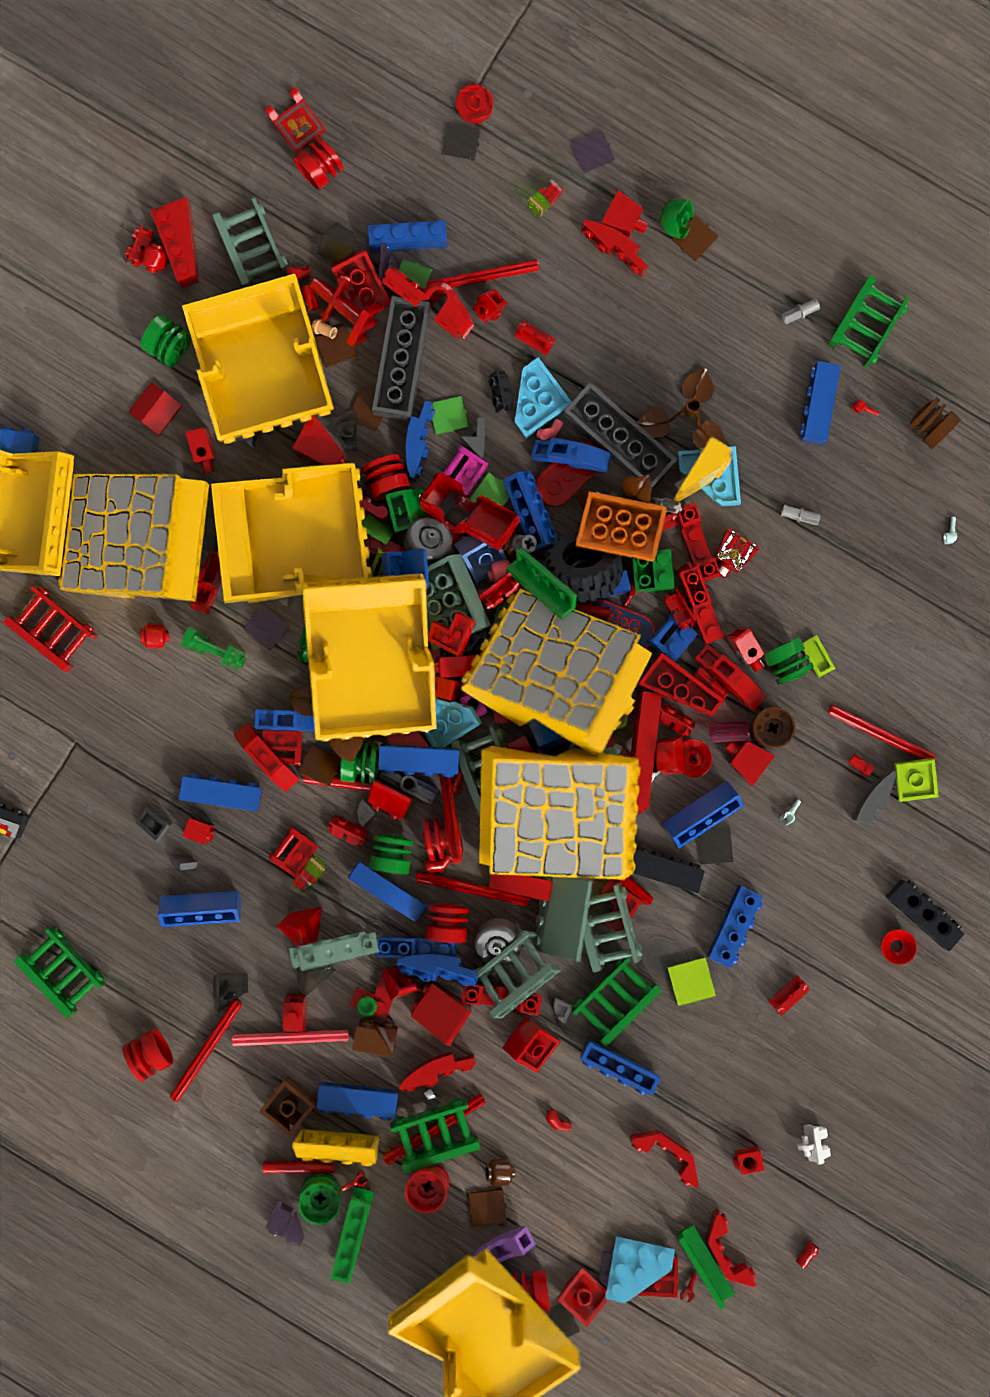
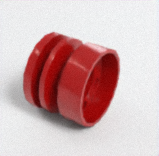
[292,136,344,191]
[362,454,411,501]
[423,815,464,861]
[425,902,469,943]
[122,1028,174,1082]
[405,1163,450,1213]
[512,1269,551,1314]

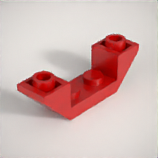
[677,503,721,582]
[234,722,300,792]
[461,983,542,1015]
[629,1129,699,1188]
[705,1209,757,1288]

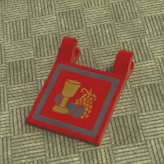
[265,87,326,153]

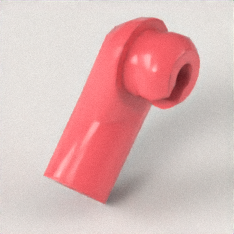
[536,419,563,441]

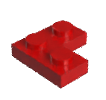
[428,612,476,657]
[599,879,642,931]
[349,975,394,1020]

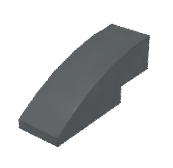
[852,771,897,826]

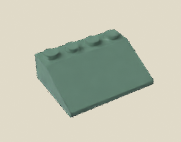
[426,554,491,651]
[533,876,592,962]

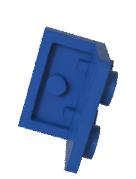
[381,549,429,588]

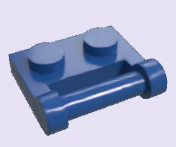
[647,612,698,662]

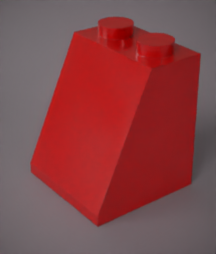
[293,415,347,466]
[410,981,472,1046]

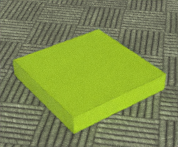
[894,758,939,802]
[667,957,716,1006]

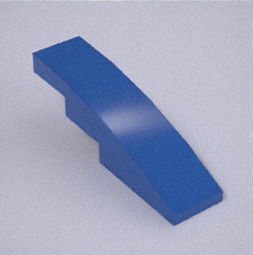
[348,861,427,922]

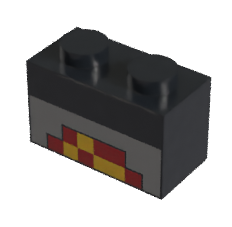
[0,802,29,839]

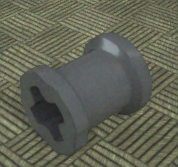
[512,535,537,553]

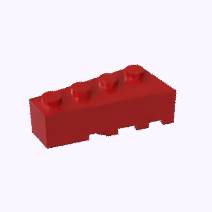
[150,197,200,289]
[637,653,725,717]

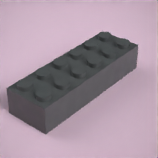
[372,296,431,421]
[563,382,677,490]

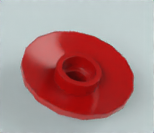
[683,739,712,778]

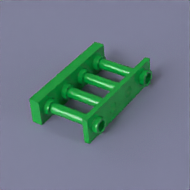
[827,275,910,368]
[180,627,246,670]
[13,927,106,1019]
[572,957,662,1047]
[391,1098,481,1173]
[330,1186,374,1284]

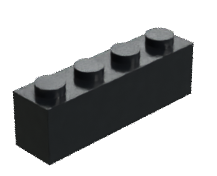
[633,846,705,893]

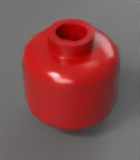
[141,243,168,274]
[140,623,169,649]

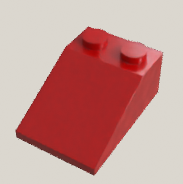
[330,248,391,311]
[367,781,414,821]

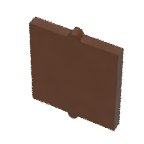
[673,215,718,261]
[315,326,358,368]
[347,388,383,431]
[298,745,342,786]
[469,1189,507,1226]

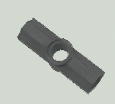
[379,770,439,805]

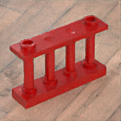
[3,586,98,672]

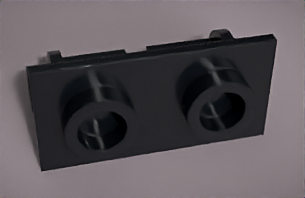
[489,370,514,413]

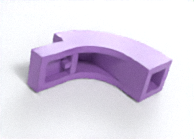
[471,1226,536,1263]

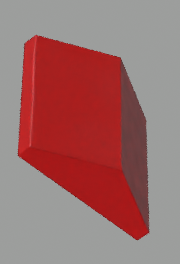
[128,382,182,436]
[557,1267,608,1327]

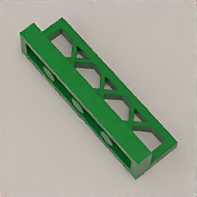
[506,548,577,620]
[676,1223,735,1310]

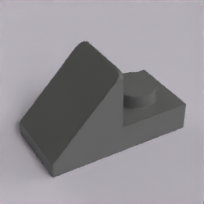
[461,418,485,460]
[135,806,172,842]

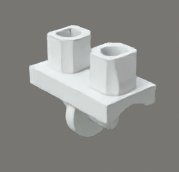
[797,1124,831,1164]

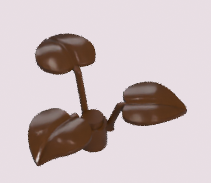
[636,368,724,451]
[576,475,651,511]
[289,685,363,762]

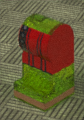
[527,179,564,218]
[292,856,329,894]

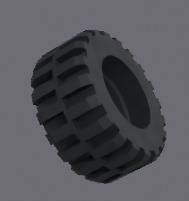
[546,530,623,602]

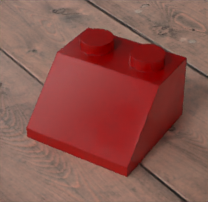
[502,1017,561,1073]

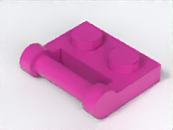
[442,445,488,496]

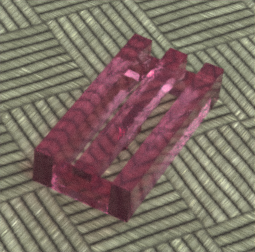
[708,721,750,742]

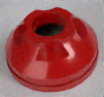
[880,929,917,965]

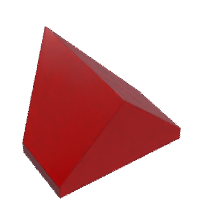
[277,907,322,946]
[381,965,424,1000]

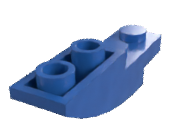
[406,400,435,482]
[531,438,612,472]
[255,709,315,732]
[376,937,457,958]
[397,954,478,986]

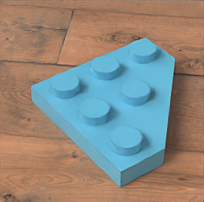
[515,357,572,438]
[677,446,741,507]
[423,697,482,747]
[605,1236,675,1303]

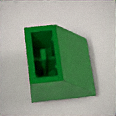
[386,489,432,536]
[632,549,675,592]

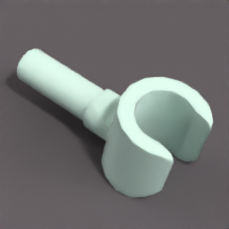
[943,517,957,544]
[779,800,801,826]

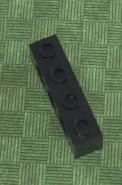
[886,880,965,952]

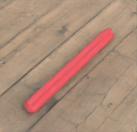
[232,1030,349,1046]

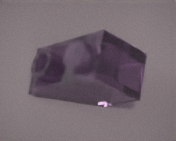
[265,1201,304,1246]

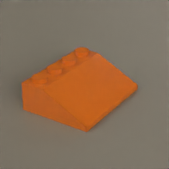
[576,492,667,562]

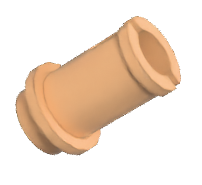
[312,319,337,339]

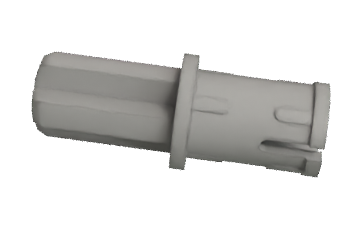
[781,298,820,324]
[650,497,682,514]
[780,504,820,525]

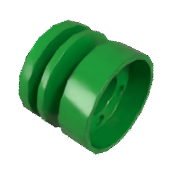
[140,315,191,367]
[763,637,814,685]
[341,742,379,784]
[369,833,414,874]
[298,1173,342,1225]

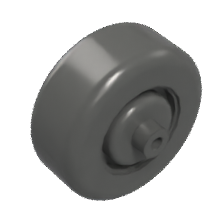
[403,517,452,566]
[474,918,522,966]

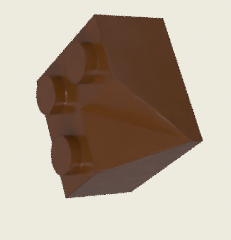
[352,1018,398,1058]
[259,1076,317,1137]

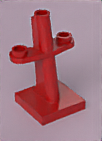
[310,275,384,347]

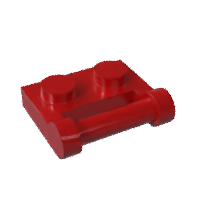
[262,730,303,767]
[268,826,319,878]

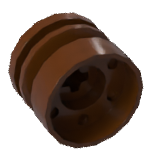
[908,397,961,449]
[751,707,796,749]

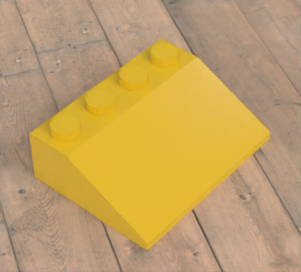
[673,437,733,502]
[293,1129,379,1166]

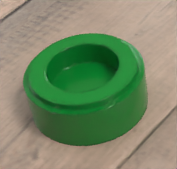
[357,996,377,1017]

